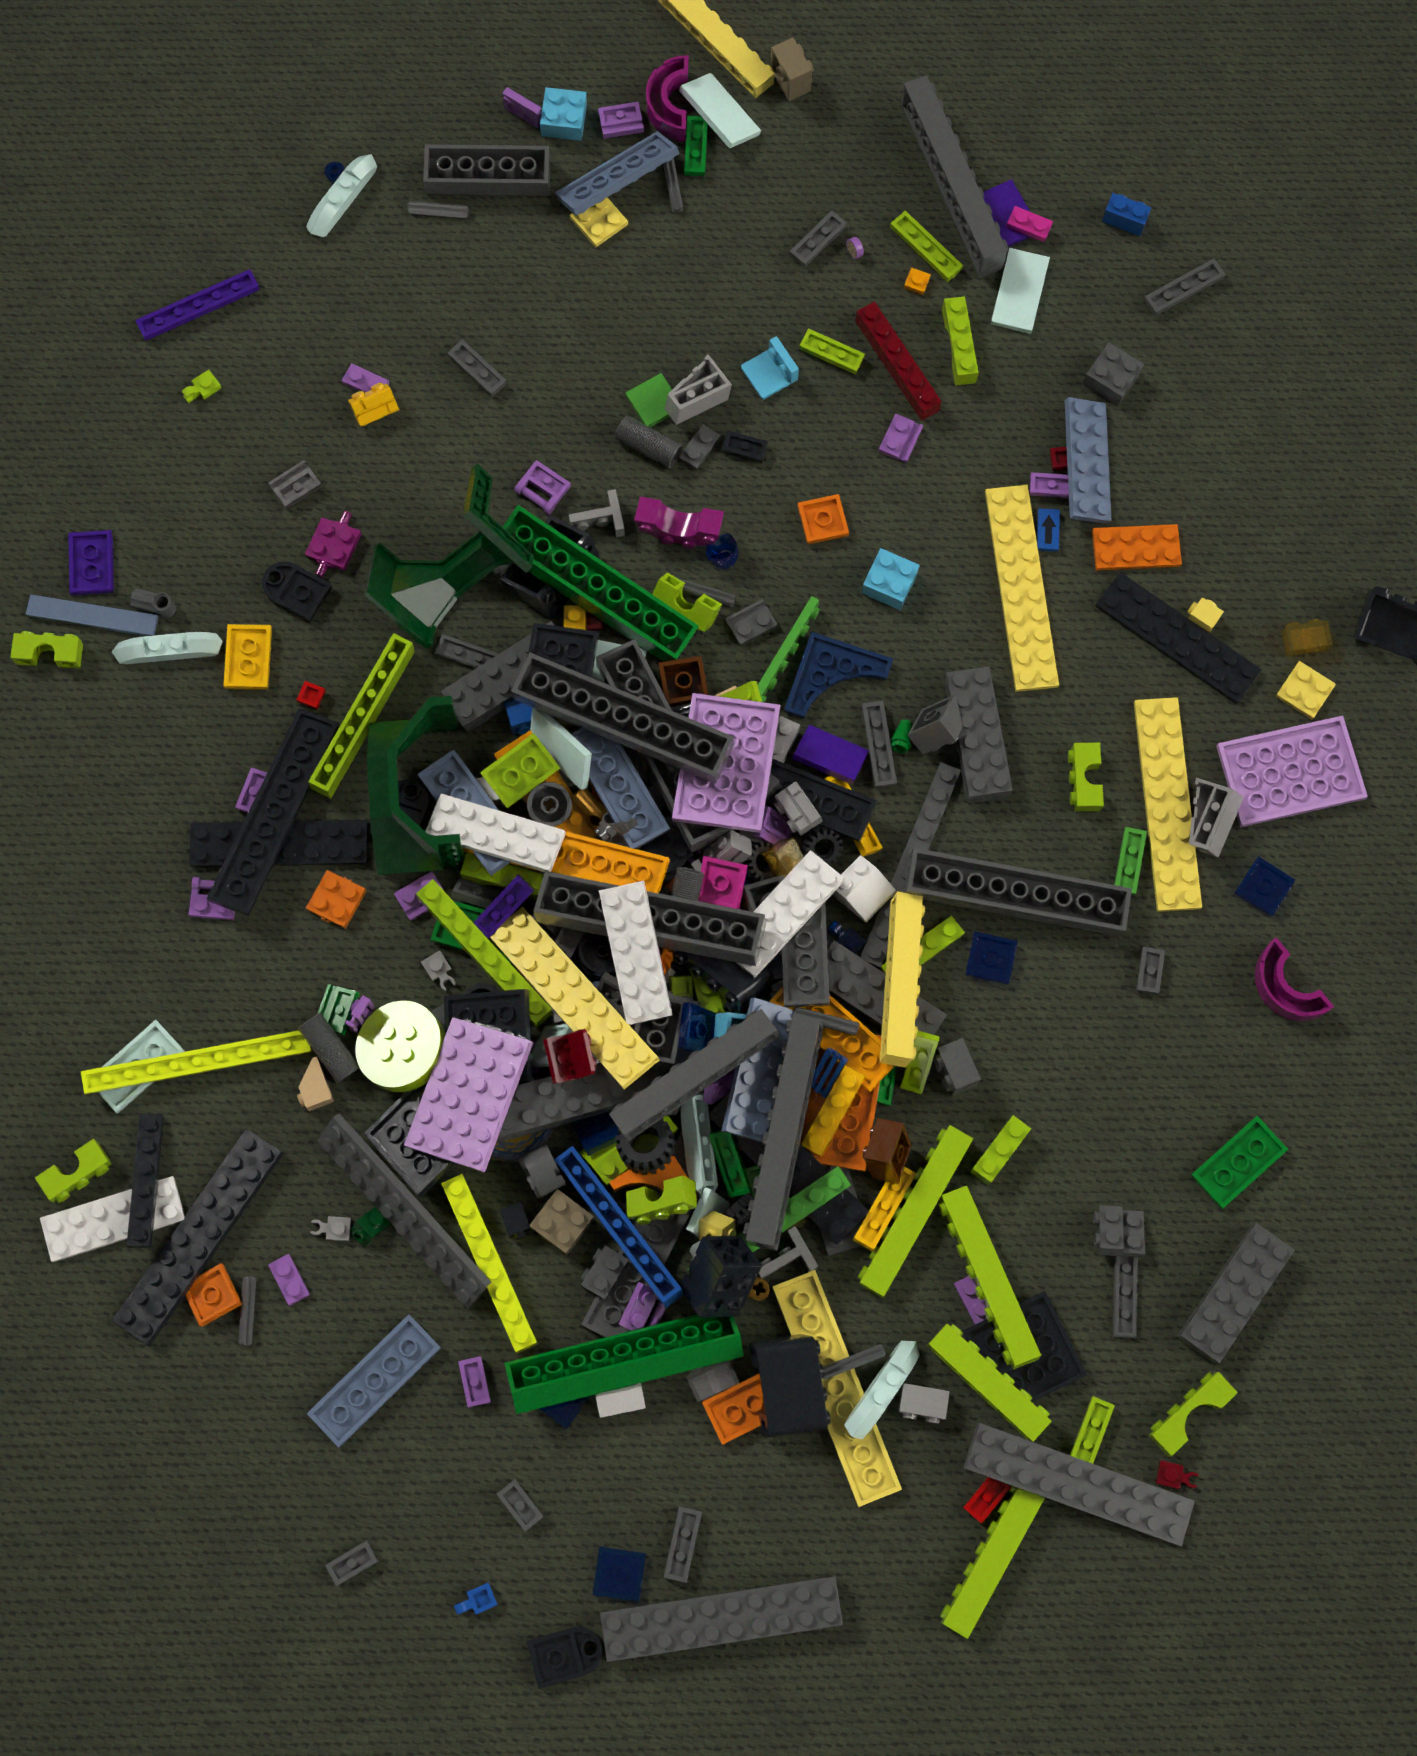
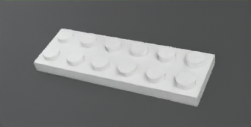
[425,794,566,872]
[736,850,845,978]
[599,881,673,1025]
[40,1176,185,1262]

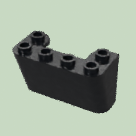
[499,515,600,618]
[1352,586,1417,661]
[671,950,774,1014]
[749,1334,831,1438]

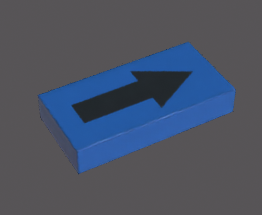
[1037,508,1060,552]

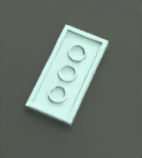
[679,73,761,149]
[991,248,1050,334]
[530,707,592,790]
[98,1020,185,1114]

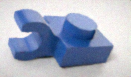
[454,1582,497,1615]

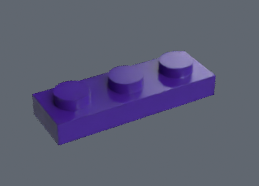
[473,874,535,939]

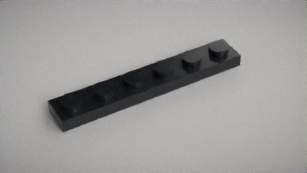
[126,1114,164,1248]

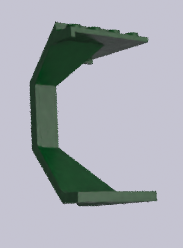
[363,464,534,649]
[367,696,466,875]

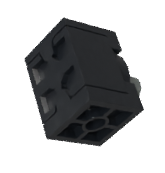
[680,1236,762,1318]

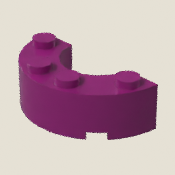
[646,55,689,142]
[634,497,724,549]
[1255,937,1334,1021]

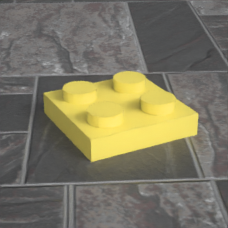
[570,197,628,248]
[1275,661,1336,720]

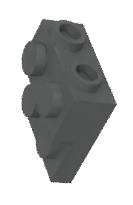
[1093,1205,1145,1257]

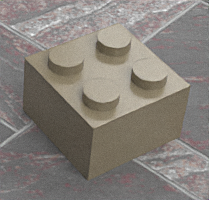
[770,38,814,101]
[529,1189,594,1256]

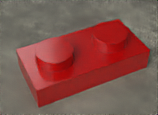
[963,1477,1011,1524]

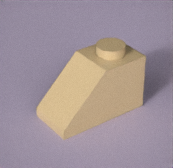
[297,1057,334,1111]

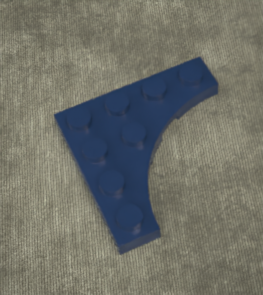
[784,632,893,719]

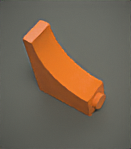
[609,1156,697,1195]

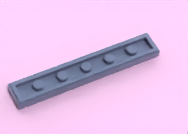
[26,594,159,636]

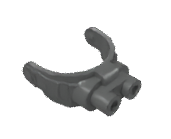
[595,812,637,841]

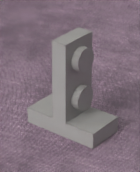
[569,489,625,537]
[758,1227,818,1279]

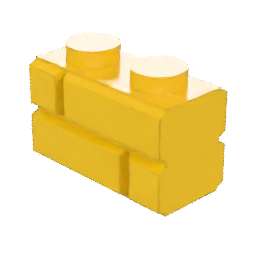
[348,383,399,427]

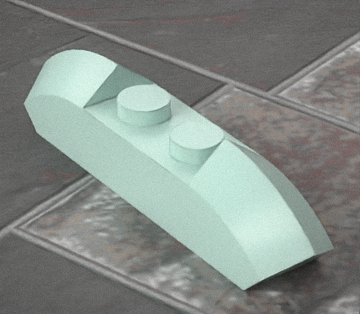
[306,154,377,237]
[112,632,223,664]
[681,1091,718,1197]
[844,1341,920,1440]

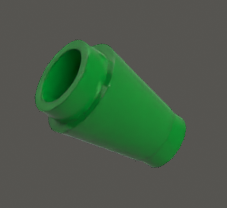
[890,720,913,754]

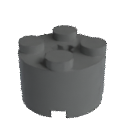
[527,782,572,827]
[518,1144,567,1198]

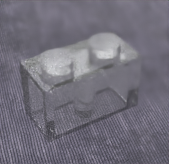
[686,1360,740,1403]

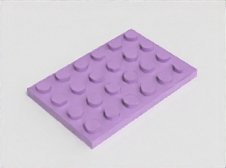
[672,693,780,833]
[1216,716,1368,827]
[404,1017,533,1173]

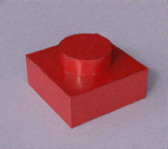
[296,681,326,710]

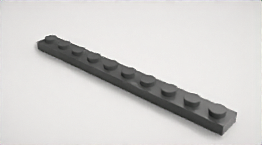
[860,762,961,968]

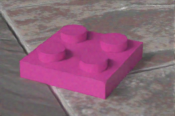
[698,856,748,909]

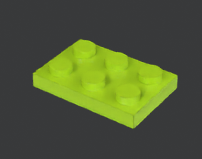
[481,733,560,808]

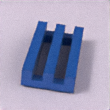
[811,1047,849,1098]

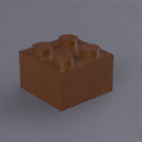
[658,656,708,708]
[863,1118,912,1184]

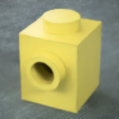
[1187,598,1224,633]
[699,1210,736,1240]

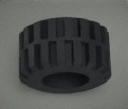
[615,1118,676,1175]

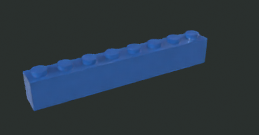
[554,1146,684,1308]

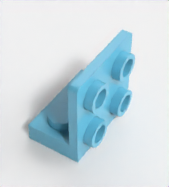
[741,336,799,400]

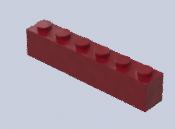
[855,301,942,421]

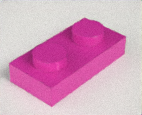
[1006,206,1053,242]

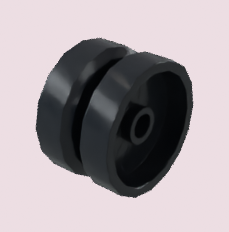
[577,932,616,981]

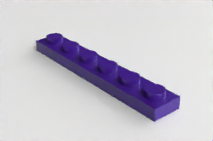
[135,269,260,341]

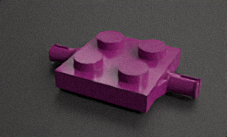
[305,511,362,579]

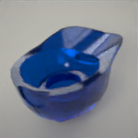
[706,533,739,569]

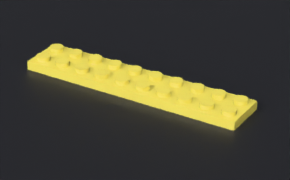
[985,485,1059,692]
[1134,698,1202,912]
[490,907,659,1089]
[772,1270,902,1507]

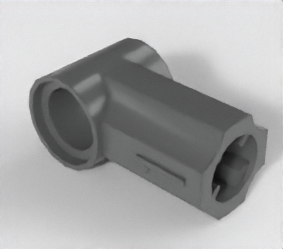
[130,588,176,618]

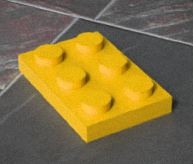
[224,624,272,690]

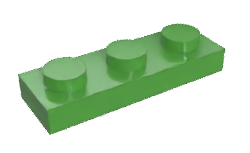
[1114,827,1147,896]

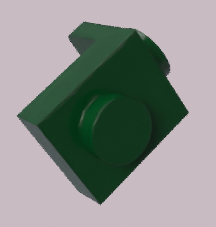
[350,1207,390,1247]

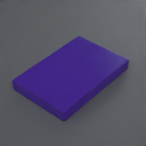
[983,179,1030,247]
[68,530,114,595]
[792,725,869,785]

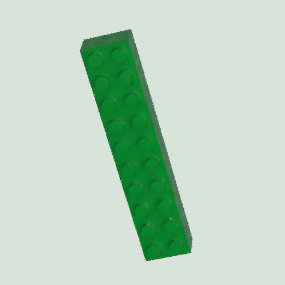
[502,505,699,662]
[504,1314,744,1414]

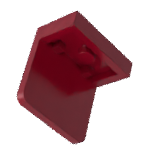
[543,1029,596,1084]

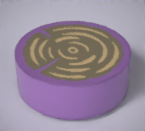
[846,237,864,259]

